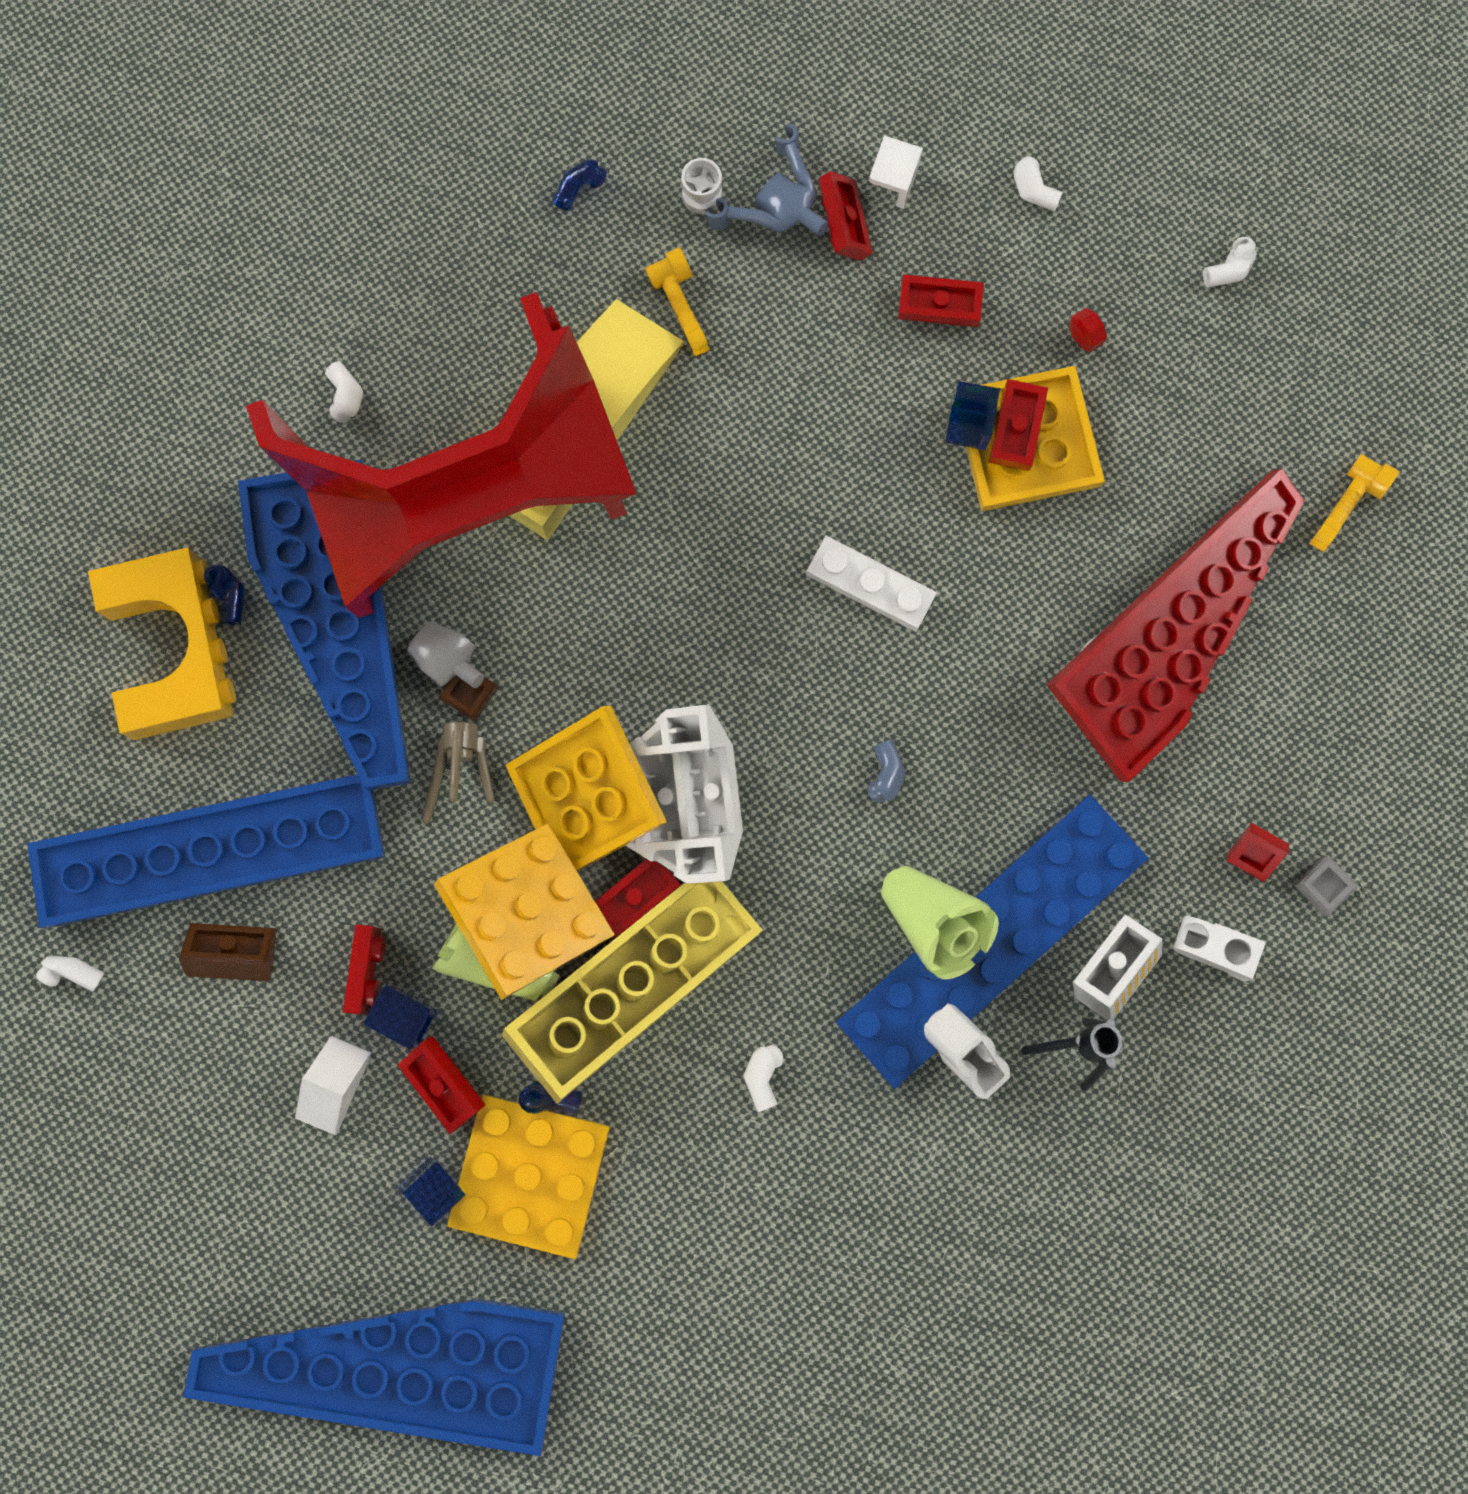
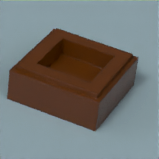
[438,675,499,722]

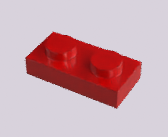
[818,171,873,261]
[898,274,984,327]
[988,379,1048,471]
[595,859,681,940]
[342,924,386,1015]
[397,1036,486,1134]

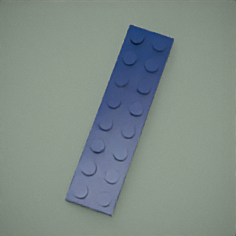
[27,774,386,929]
[835,795,1149,1089]

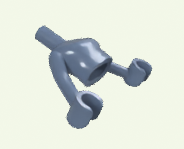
[705,124,828,236]

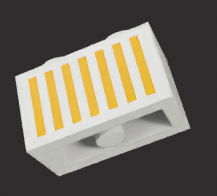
[1073,914,1162,1020]

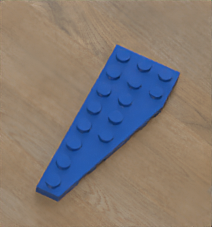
[238,459,411,791]
[183,1298,565,1456]

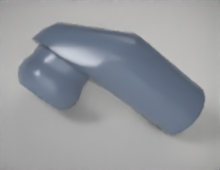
[868,739,906,803]

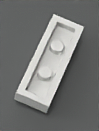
[806,536,937,632]

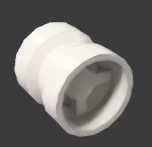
[681,158,722,215]

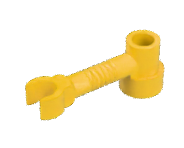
[644,247,710,357]
[1309,454,1400,553]

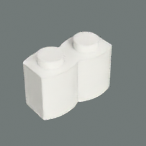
[924,1004,1010,1099]

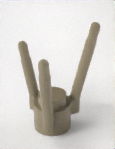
[422,722,495,824]

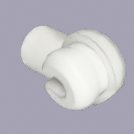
[1014,157,1063,212]
[1203,237,1257,288]
[325,361,363,423]
[36,956,104,992]
[744,1045,783,1112]

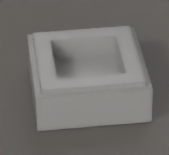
[1294,855,1359,916]

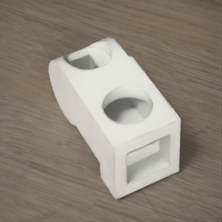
[1173,916,1266,982]

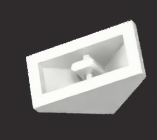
[295,1036,372,1135]

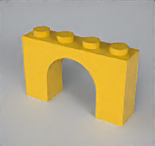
[88,547,236,740]

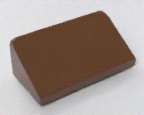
[179,923,277,981]

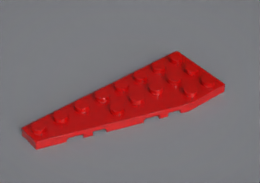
[1046,468,1304,782]

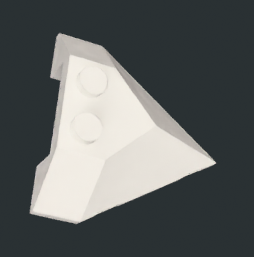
[626,704,743,884]

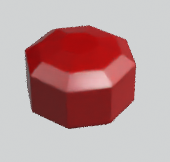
[1069,308,1107,353]

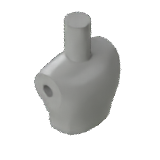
[407,621,485,688]

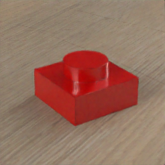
[1226,822,1290,882]

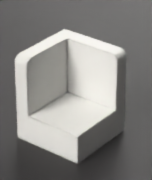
[869,135,923,209]

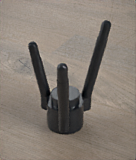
[1021,1018,1123,1091]

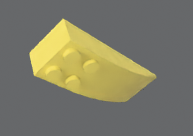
[509,299,684,541]
[502,881,763,1104]

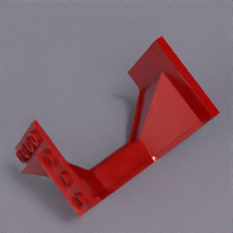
[246,292,637,618]

